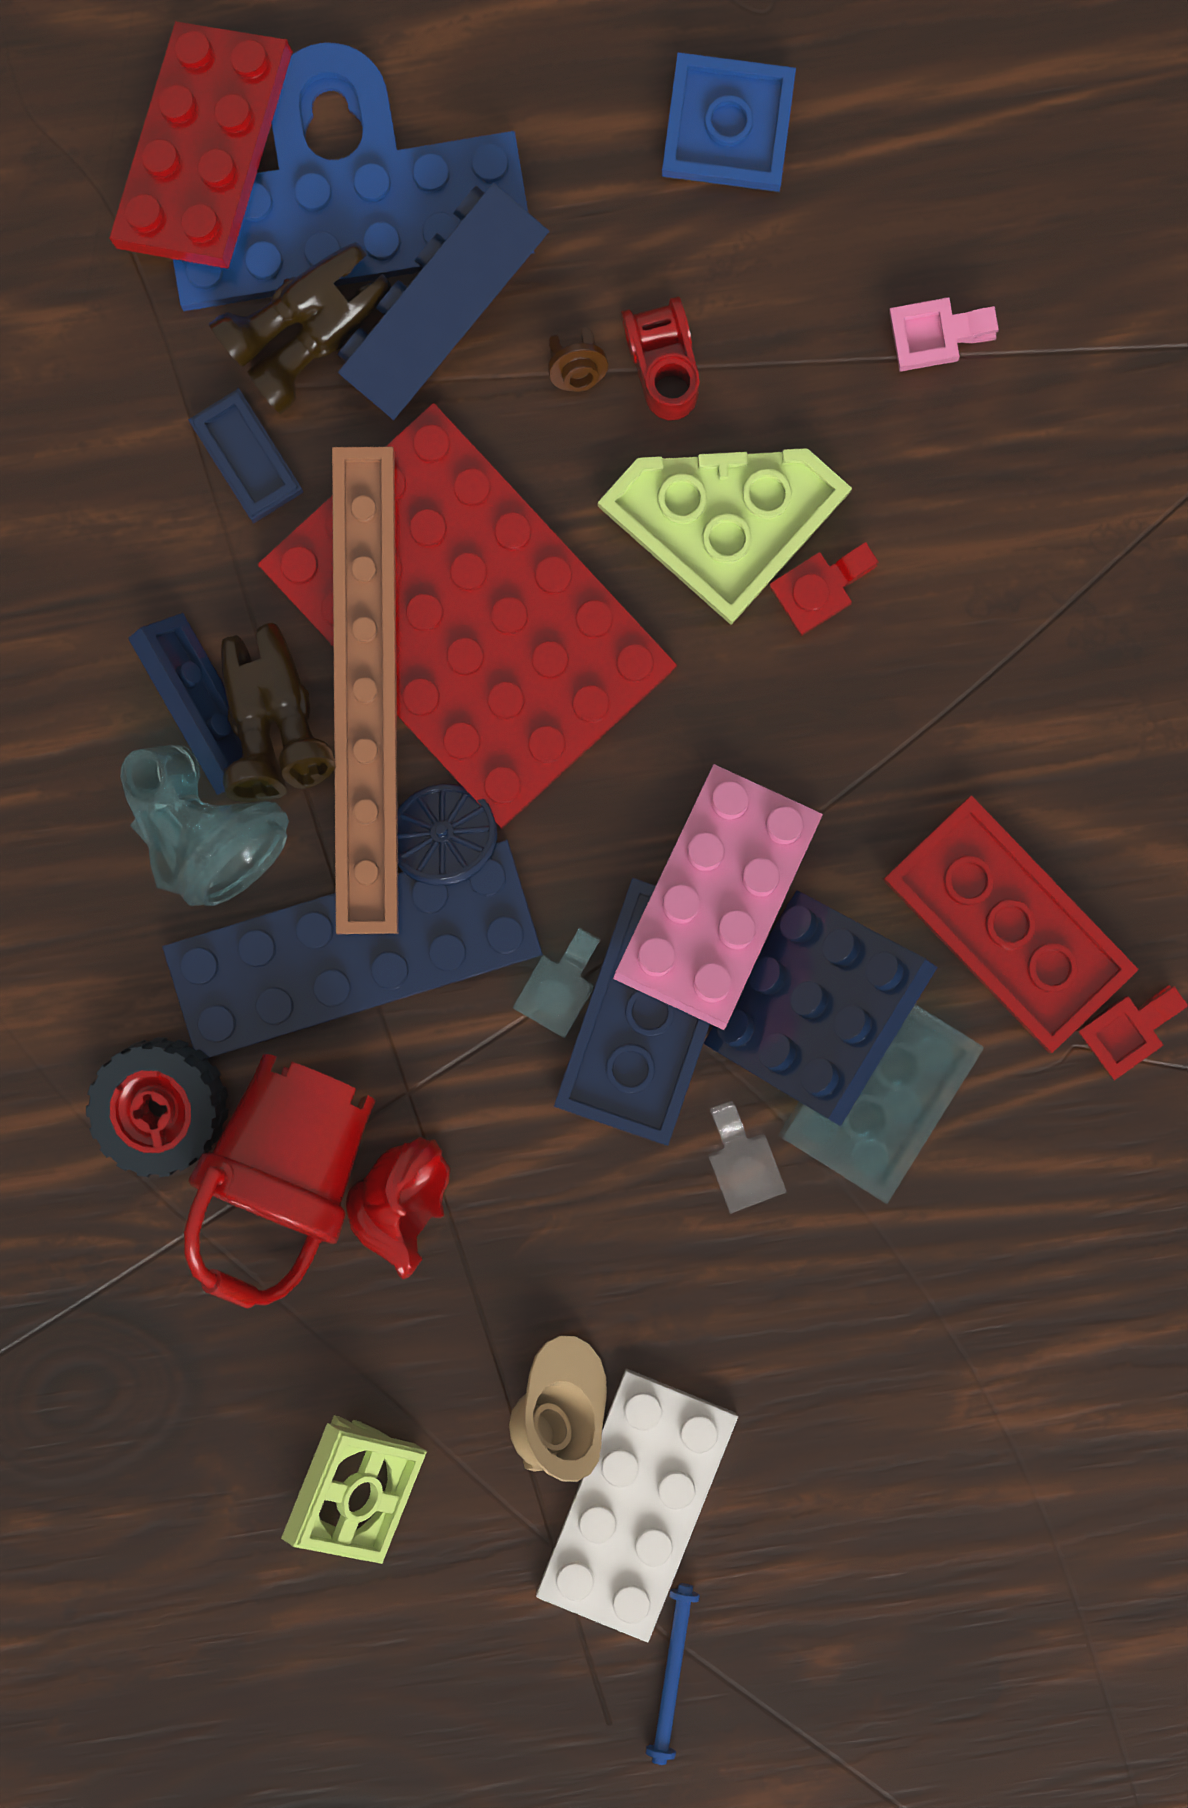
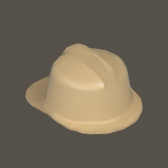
[509,1336,607,1482]

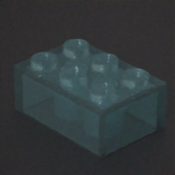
[778,1004,984,1204]

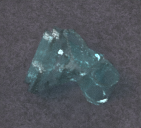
[120,744,289,906]

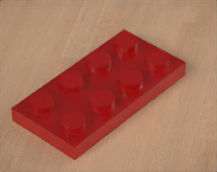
[109,21,293,269]
[882,795,1139,1053]

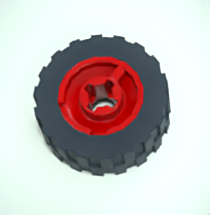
[86,1037,229,1177]

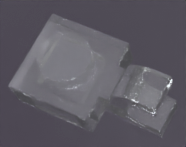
[708,1100,787,1214]

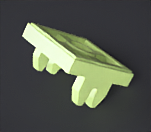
[281,1415,427,1564]

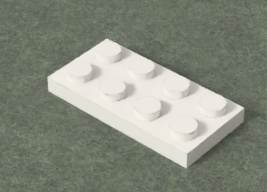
[536,1369,738,1642]

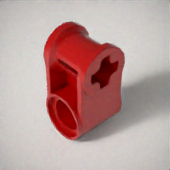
[621,296,699,420]

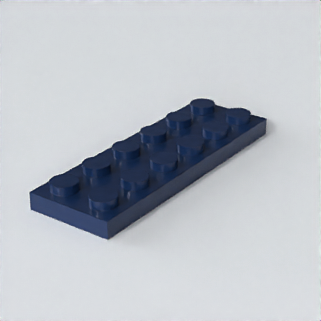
[162,840,543,1059]

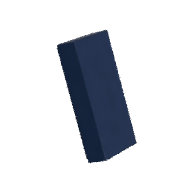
[188,388,304,524]

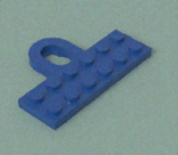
[173,43,535,311]

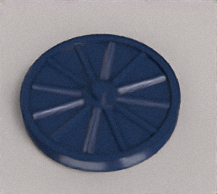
[398,784,497,885]

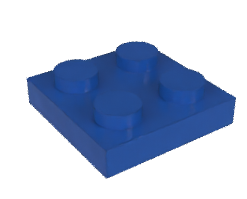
[662,52,796,192]

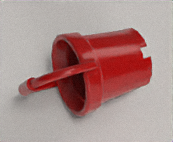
[184,1054,376,1308]

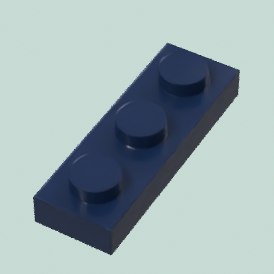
[128,613,242,795]

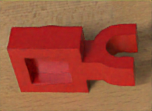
[769,542,879,636]
[1077,985,1188,1081]

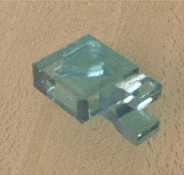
[513,928,601,1038]

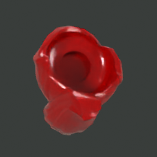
[345,1137,450,1280]

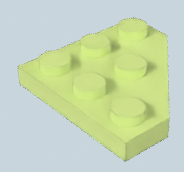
[598,448,852,625]

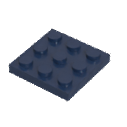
[703,890,937,1127]

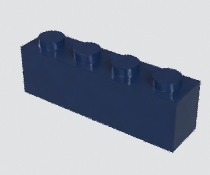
[337,182,550,420]

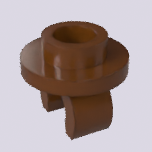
[548,327,608,392]

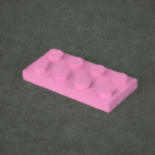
[613,764,823,1030]

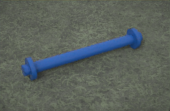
[645,1583,700,1765]

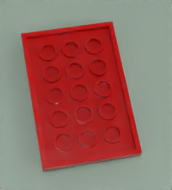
[257,403,677,829]

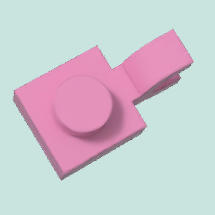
[889,297,999,372]

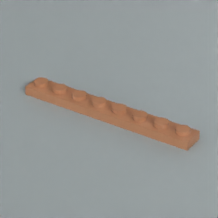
[332,447,399,934]

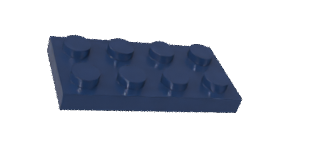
[554,878,710,1146]

